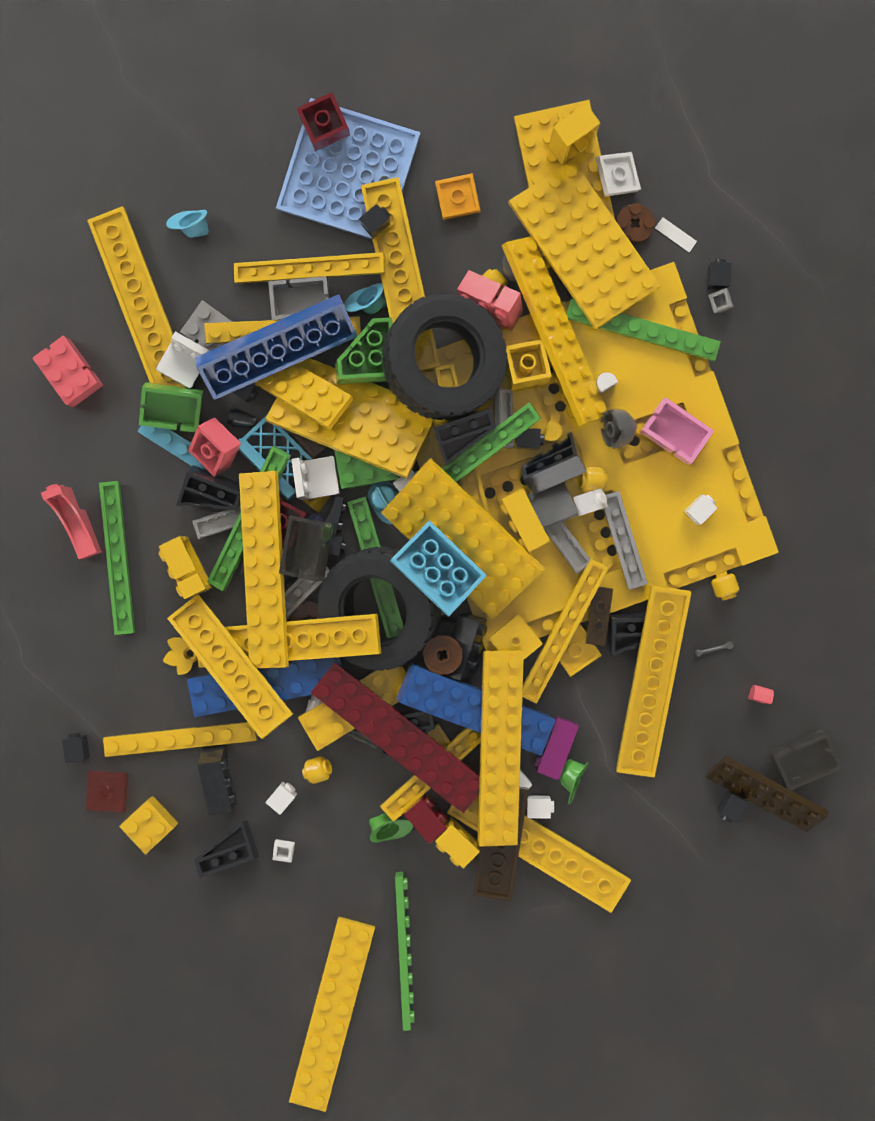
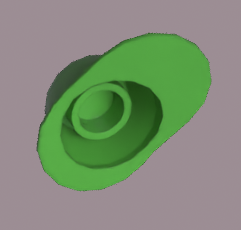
[560,759,589,804]
[369,813,413,843]

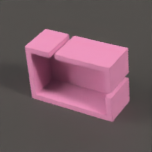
[640,397,714,465]

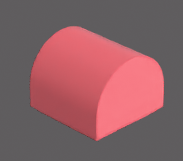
[748,685,774,704]

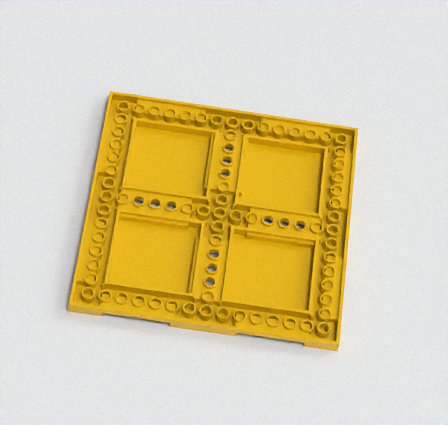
[417,262,779,651]

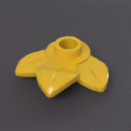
[163,637,198,675]

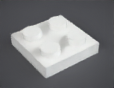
[596,152,641,197]

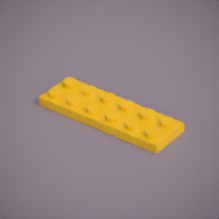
[254,364,353,430]
[298,666,406,751]

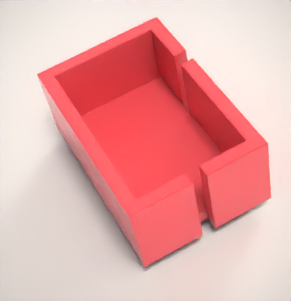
[457,270,523,331]
[32,335,104,408]

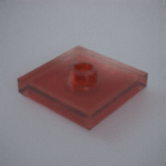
[86,771,128,812]

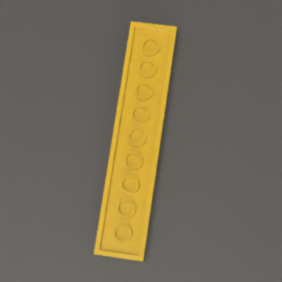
[361,177,440,371]
[87,206,193,388]
[501,236,607,426]
[239,471,289,668]
[616,585,691,778]
[198,614,381,668]
[478,651,524,846]
[447,795,631,913]
[289,917,375,1112]

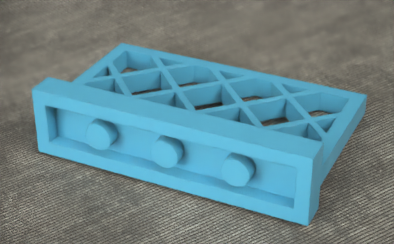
[238,414,313,502]

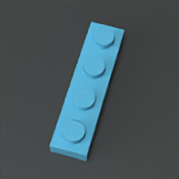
[137,425,206,469]

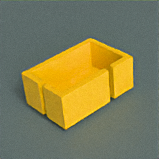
[549,103,600,165]
[499,488,550,552]
[158,536,213,599]

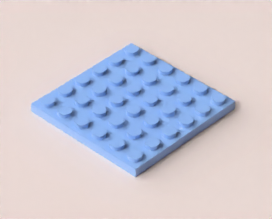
[276,98,421,240]

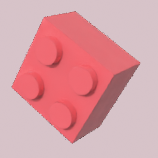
[188,417,241,477]

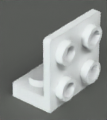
[156,331,209,389]
[291,456,340,501]

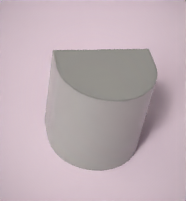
[708,288,734,313]

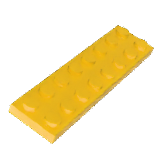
[167,594,293,739]

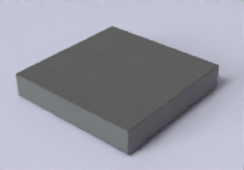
[528,482,579,529]

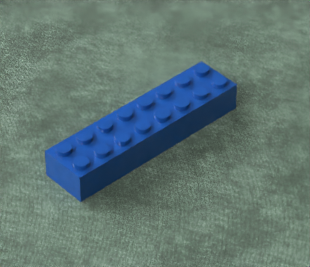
[195,294,357,400]
[187,657,344,717]
[396,662,556,755]

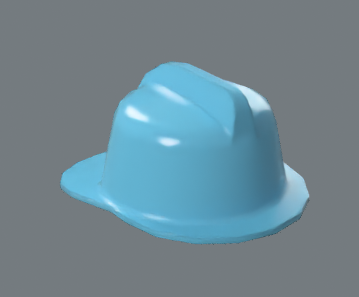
[166,210,209,238]
[344,283,387,314]
[368,482,399,524]

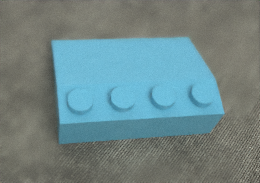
[390,520,487,617]

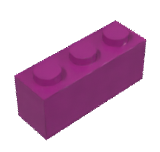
[534,716,579,780]

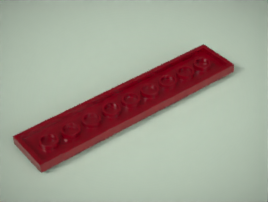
[311,662,480,814]

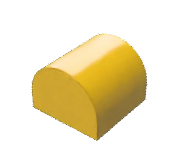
[544,421,562,443]

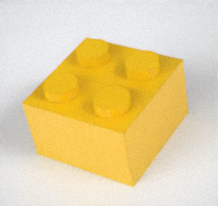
[505,340,552,391]
[119,796,178,855]
[435,816,480,869]

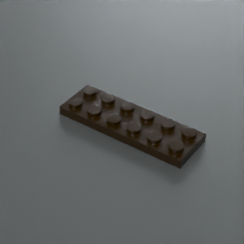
[706,755,829,832]
[473,786,529,902]

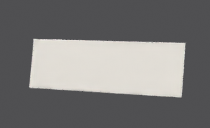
[655,218,697,252]

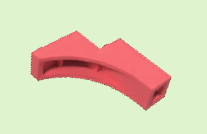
[41,484,102,559]

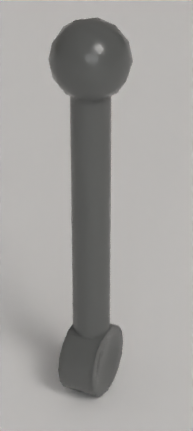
[694,641,734,657]

